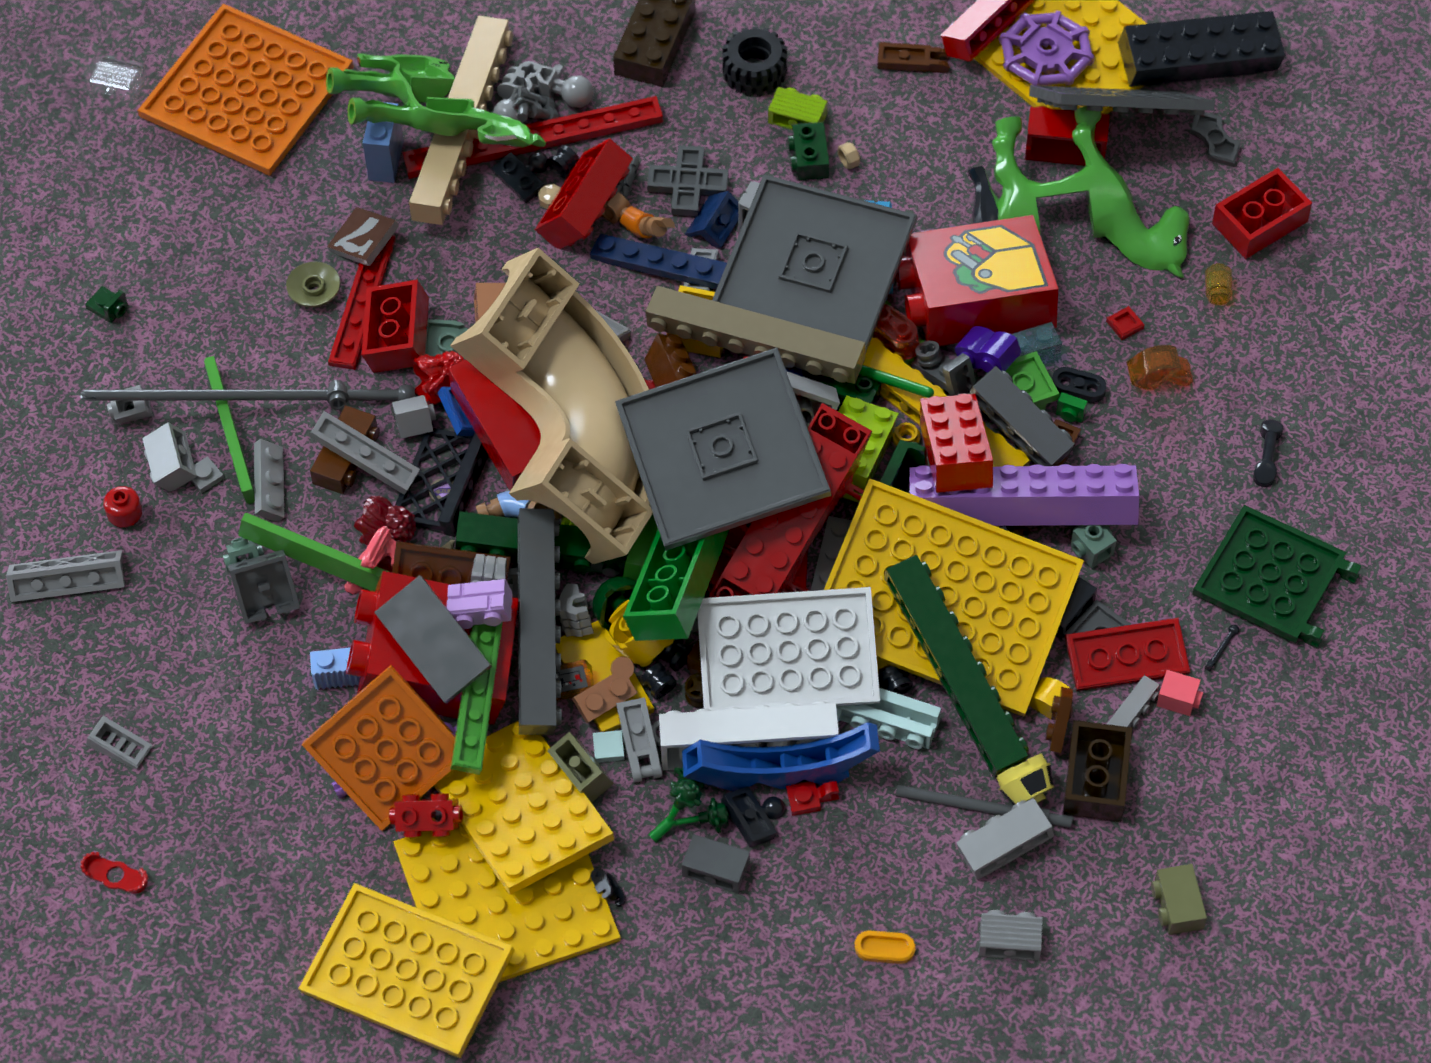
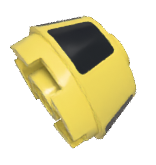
[996,753,1054,805]

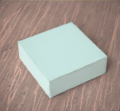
[593,730,624,763]

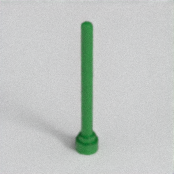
[859,365,934,398]

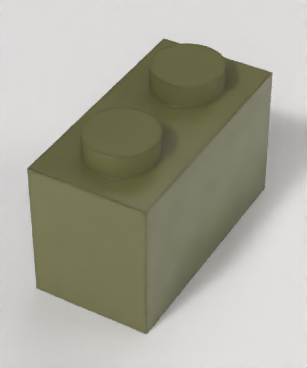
[547,732,614,802]
[1151,864,1207,935]

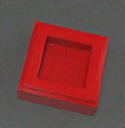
[1106,306,1144,340]

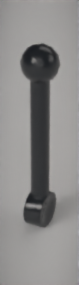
[1205,624,1240,671]

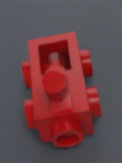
[389,793,463,837]

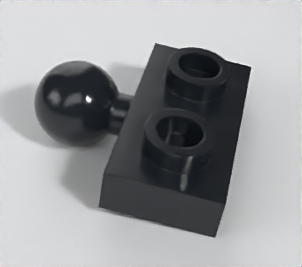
[491,152,548,204]
[721,786,785,848]

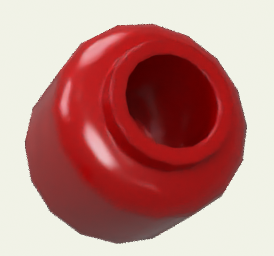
[103,486,142,528]

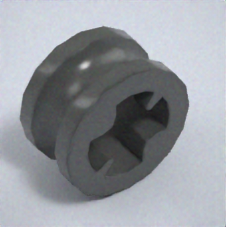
[915,341,942,367]

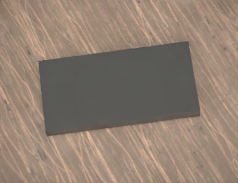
[374,575,492,704]

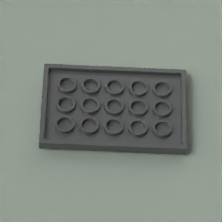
[1029,85,1215,115]

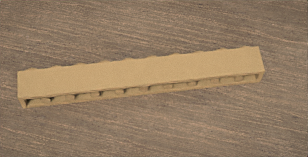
[409,16,513,225]

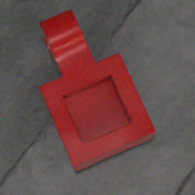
[786,781,839,816]

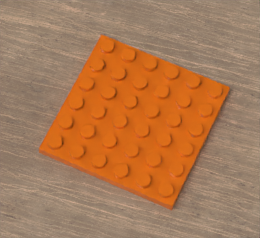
[137,4,354,176]

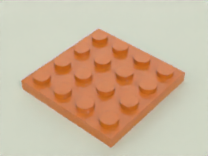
[302,665,455,831]

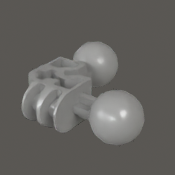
[493,61,594,124]

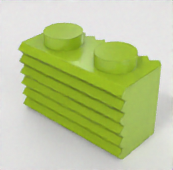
[768,87,828,130]

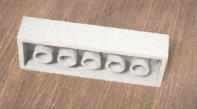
[659,701,839,770]

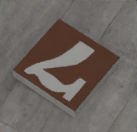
[327,207,399,266]

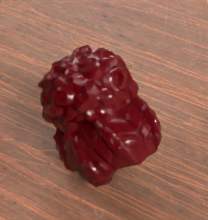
[354,496,417,545]

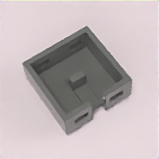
[228,550,300,624]

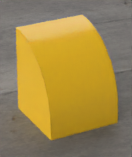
[1029,677,1070,719]

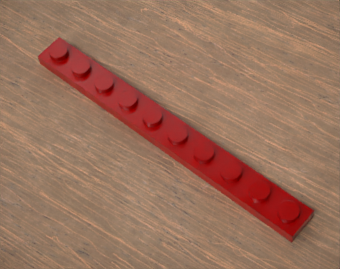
[402,96,663,179]

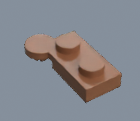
[572,657,637,723]

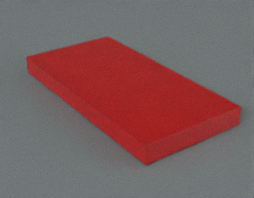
[1065,618,1190,691]

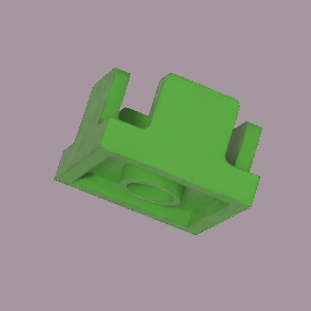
[986,351,1059,410]

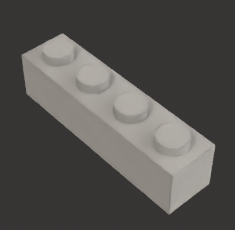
[1107,675,1160,728]

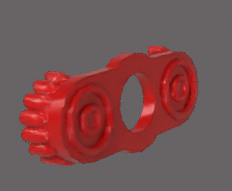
[80,852,148,894]

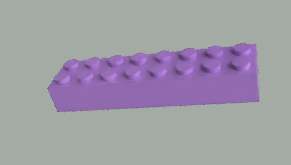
[910,464,1139,526]

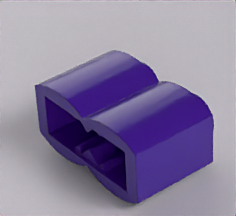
[955,326,1022,373]

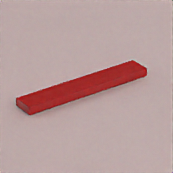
[328,235,396,370]

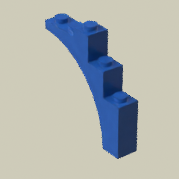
[682,722,880,791]

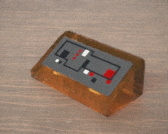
[556,660,594,701]

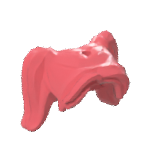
[345,526,396,594]

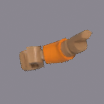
[602,192,675,239]

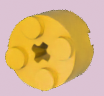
[605,599,674,667]

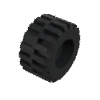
[722,26,787,97]

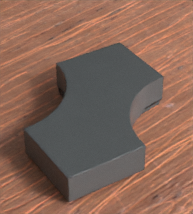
[1189,112,1241,167]

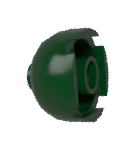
[592,577,636,631]

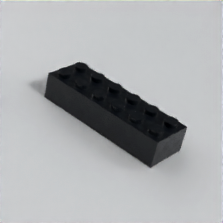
[1118,11,1286,87]

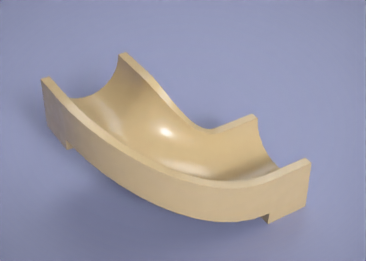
[451,248,653,564]

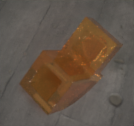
[1126,345,1193,390]

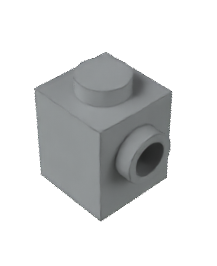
[392,395,436,439]

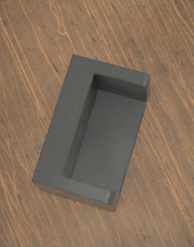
[682,834,750,894]

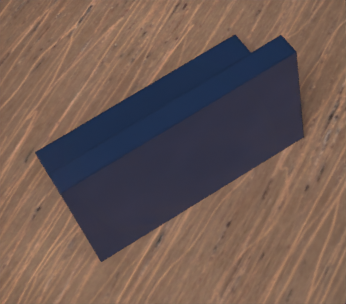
[685,191,739,248]

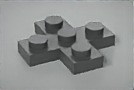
[647,145,729,217]

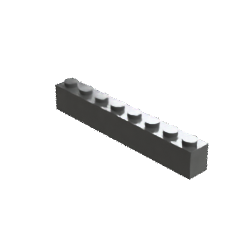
[517,508,562,735]

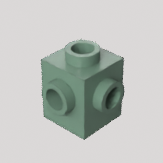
[1071,525,1117,569]
[223,537,264,572]

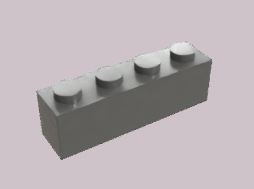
[970,366,1075,466]

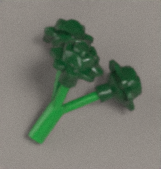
[649,767,729,843]

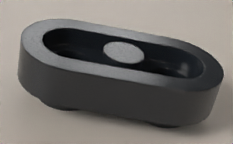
[1052,367,1106,403]

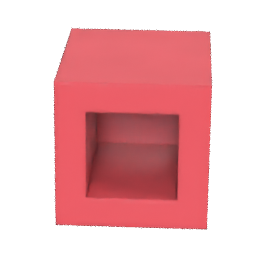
[1157,670,1203,716]

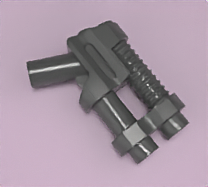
[512,86,560,122]

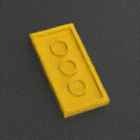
[555,621,654,732]

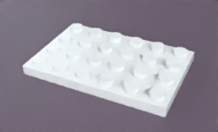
[697,587,880,711]

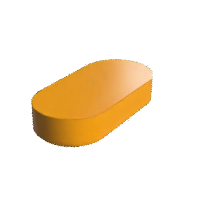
[855,930,915,964]

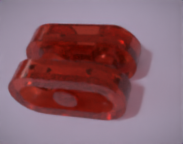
[873,304,920,360]

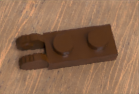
[877,42,950,73]

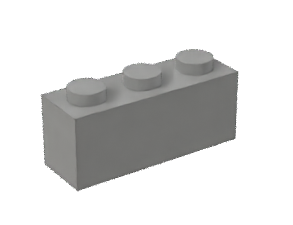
[956,798,1054,880]

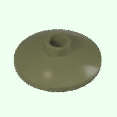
[286,262,340,307]

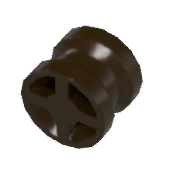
[685,673,704,708]

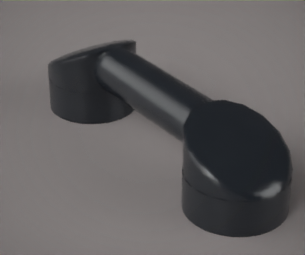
[1253,419,1284,487]

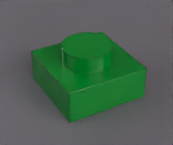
[1056,392,1088,423]

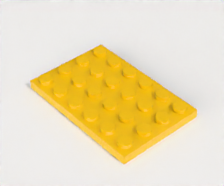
[434,720,614,895]
[298,883,515,1058]

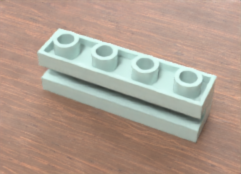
[836,688,941,749]

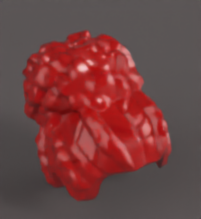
[413,351,464,405]

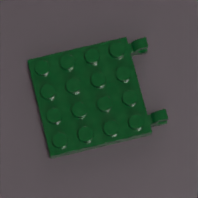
[1192,505,1362,648]

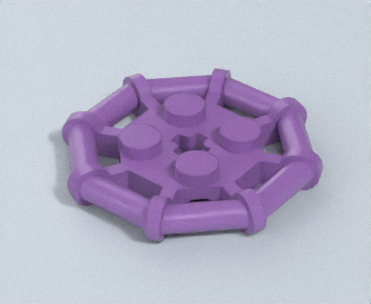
[999,10,1095,86]

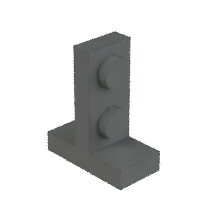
[912,353,976,396]

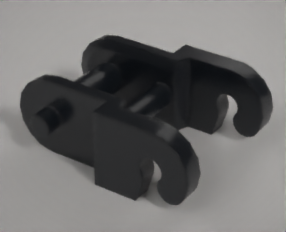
[591,867,626,907]

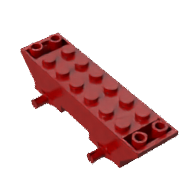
[708,403,872,598]

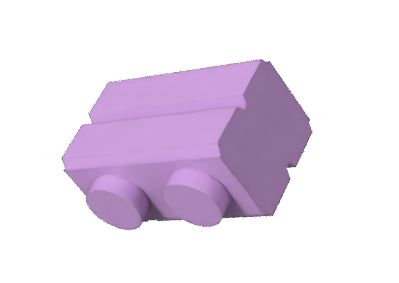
[447,579,513,629]

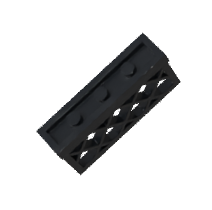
[395,428,489,537]

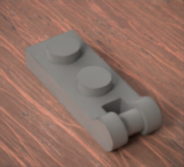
[616,697,662,783]

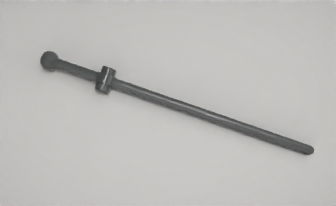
[80,380,415,410]

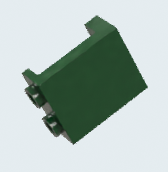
[880,440,928,491]

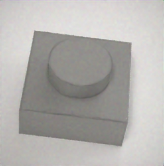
[191,456,224,494]

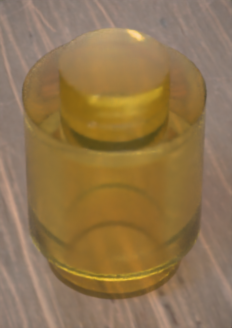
[1205,263,1233,305]

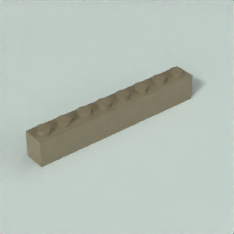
[645,286,866,384]

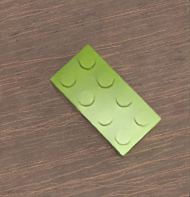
[838,395,899,503]

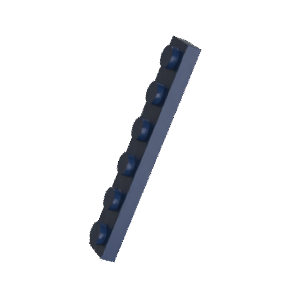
[590,234,727,289]

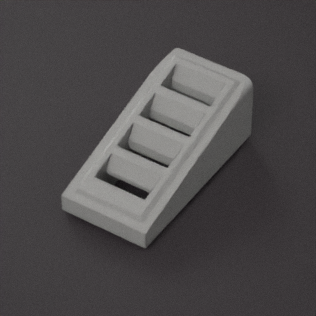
[86,716,153,770]

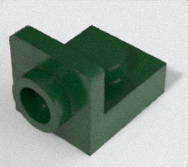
[85,286,128,323]

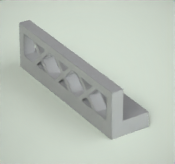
[6,550,125,602]

